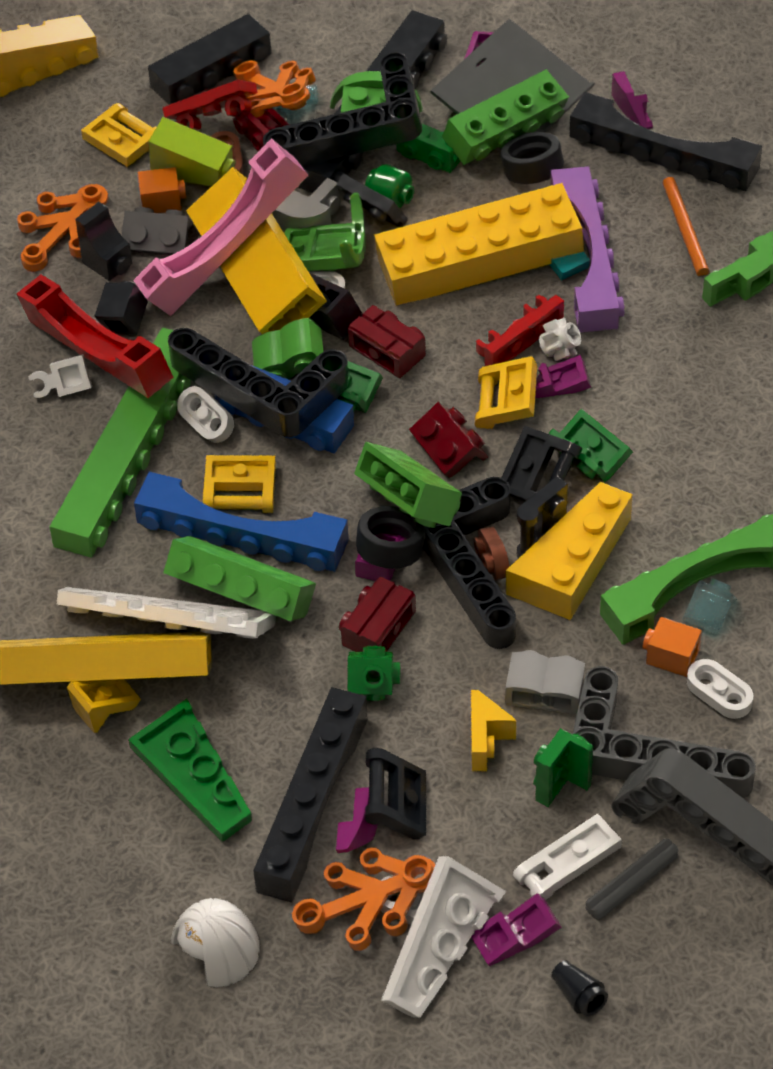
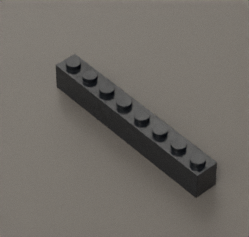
[298,10,447,193]

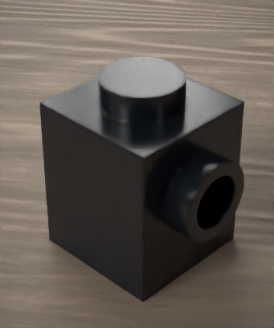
[94,281,148,335]

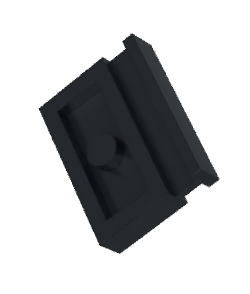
[336,174,408,228]

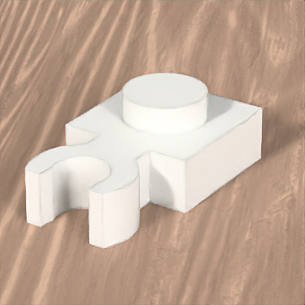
[28,355,93,398]

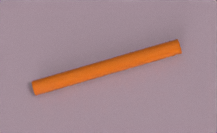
[663,177,709,276]

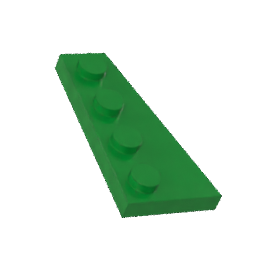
[128,698,252,842]

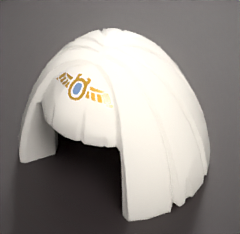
[171,898,260,987]

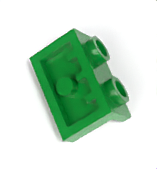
[396,123,461,173]

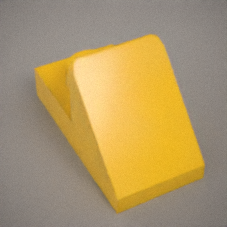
[67,679,141,733]
[471,690,516,771]

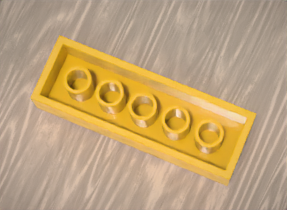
[374,183,584,305]

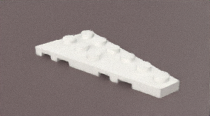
[57,587,276,638]

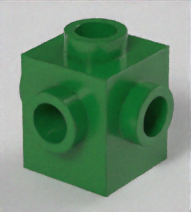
[348,646,400,701]

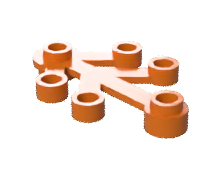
[234,61,316,118]
[17,184,108,272]
[292,848,435,951]

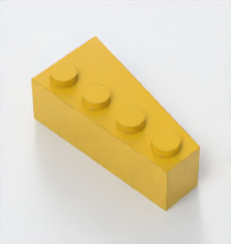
[0,15,99,97]
[506,482,633,620]

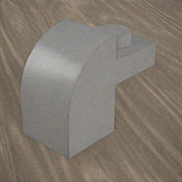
[272,178,340,233]

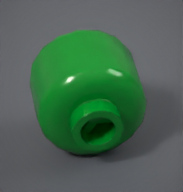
[365,164,415,208]

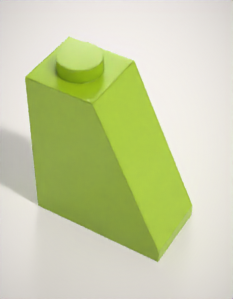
[148,117,235,186]

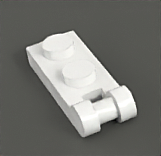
[513,814,622,900]

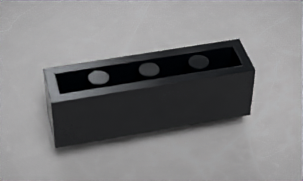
[148,13,272,105]

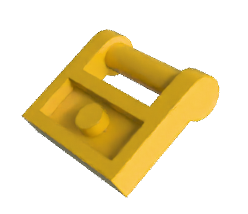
[81,103,157,167]
[474,356,537,429]
[203,455,276,513]

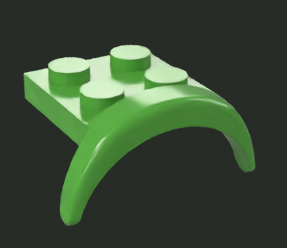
[330,71,423,112]
[284,192,366,271]

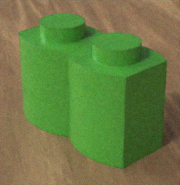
[252,318,323,380]

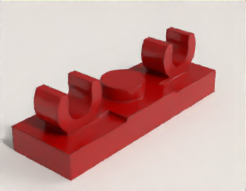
[162,79,258,130]
[476,294,564,366]

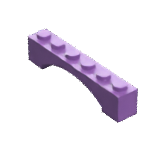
[550,166,624,332]

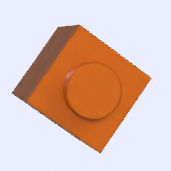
[138,167,186,213]
[642,617,702,677]

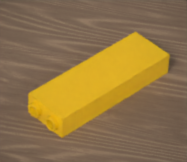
[186,167,327,334]
[0,632,212,685]

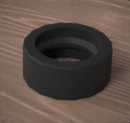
[500,132,564,185]
[356,506,425,569]

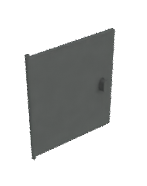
[430,19,595,150]

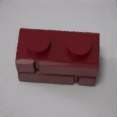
[348,305,426,379]
[339,576,416,652]

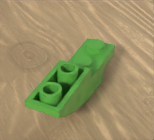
[702,231,773,307]

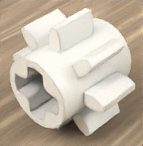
[539,318,581,362]

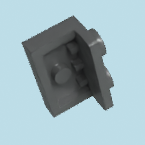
[122,207,193,255]

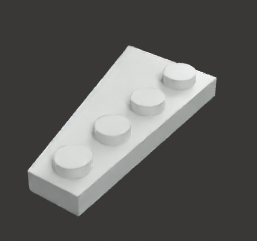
[381,856,506,1018]

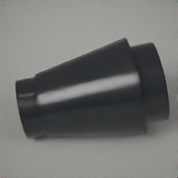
[551,960,608,1017]

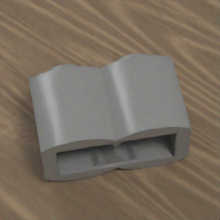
[504,650,585,714]

